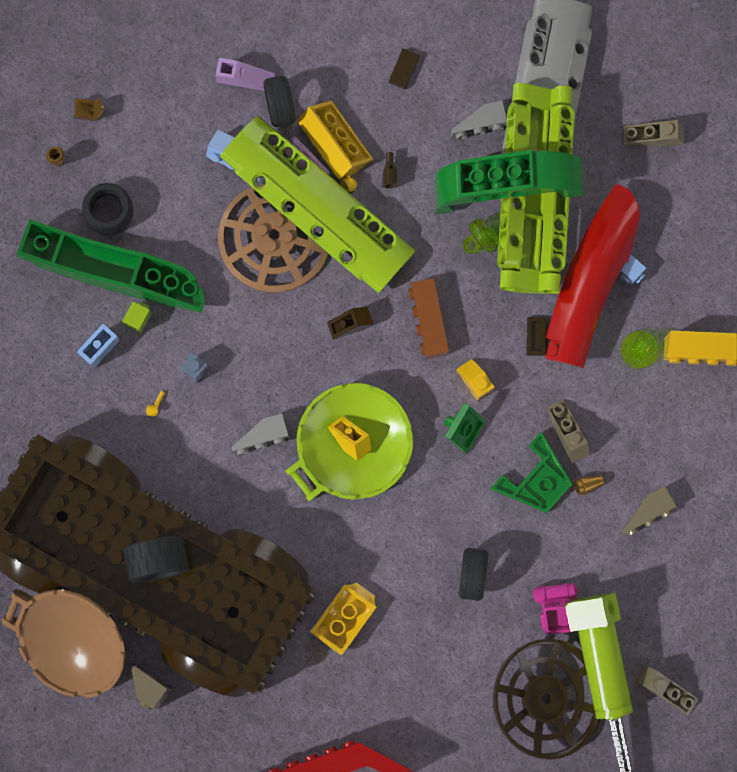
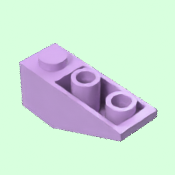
[216,58,275,91]

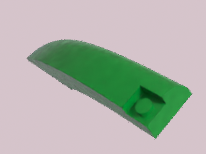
[16,219,204,313]

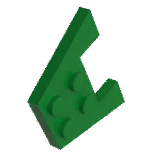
[490,432,572,513]

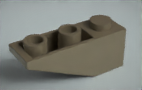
[623,120,684,146]
[546,400,590,463]
[621,486,676,536]
[635,666,698,716]

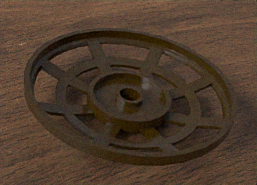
[493,639,601,760]

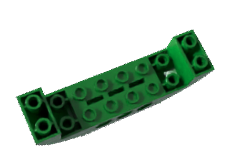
[435,150,583,214]

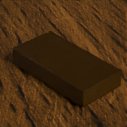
[389,48,420,90]
[526,317,546,356]

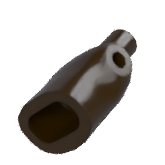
[382,152,397,189]

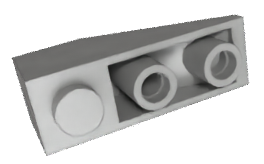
[451,101,507,140]
[231,414,289,455]

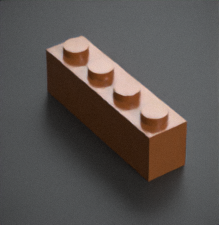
[408,278,449,359]

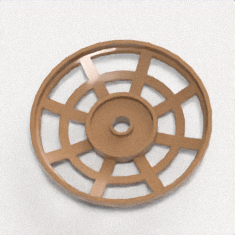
[218,184,329,293]

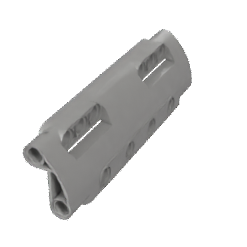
[501,0,593,154]

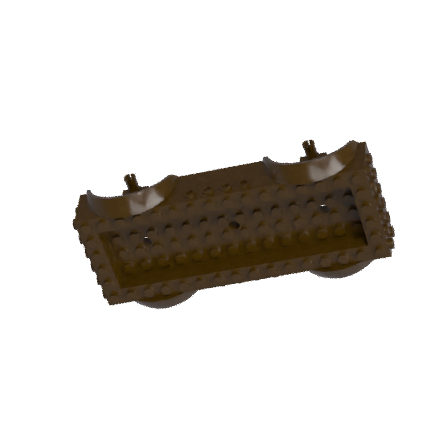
[0,434,316,697]

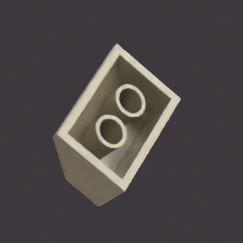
[132,666,173,710]

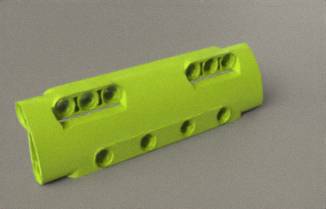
[497,83,575,294]
[220,115,416,294]

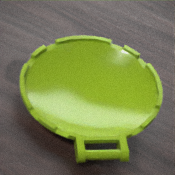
[285,383,413,501]

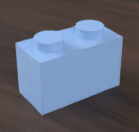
[77,324,120,368]

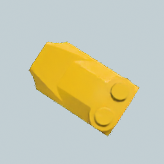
[310,582,376,656]

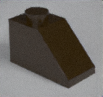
[327,307,374,340]

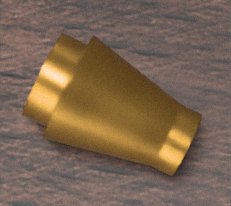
[46,146,65,167]
[574,475,604,496]

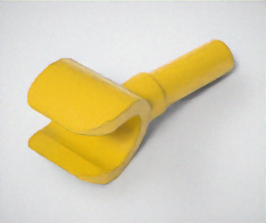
[146,391,165,416]

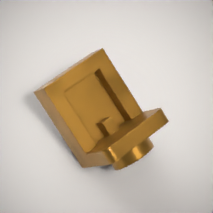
[73,98,104,121]

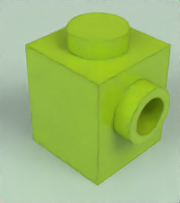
[122,301,152,333]

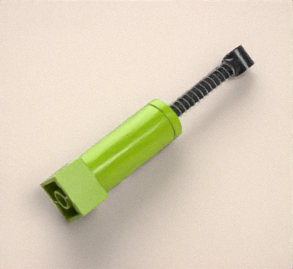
[565,592,633,772]

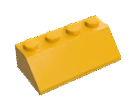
[297,101,374,180]
[664,331,737,366]

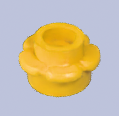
[340,175,357,193]

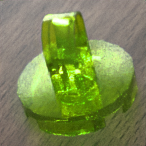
[463,218,499,254]
[620,331,659,369]

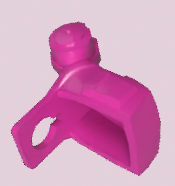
[533,583,578,634]

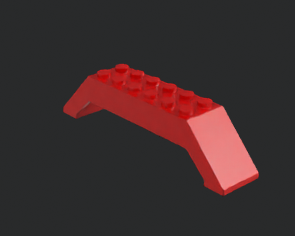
[267,739,412,772]

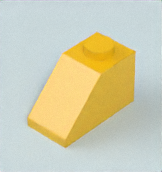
[456,359,494,401]
[329,416,371,461]

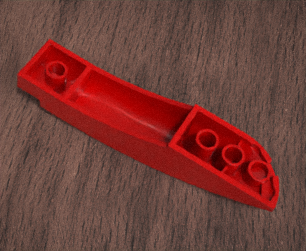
[545,184,640,368]

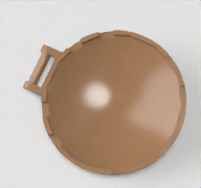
[2,589,125,698]

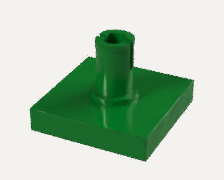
[444,403,486,454]

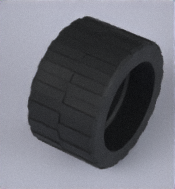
[124,536,189,583]

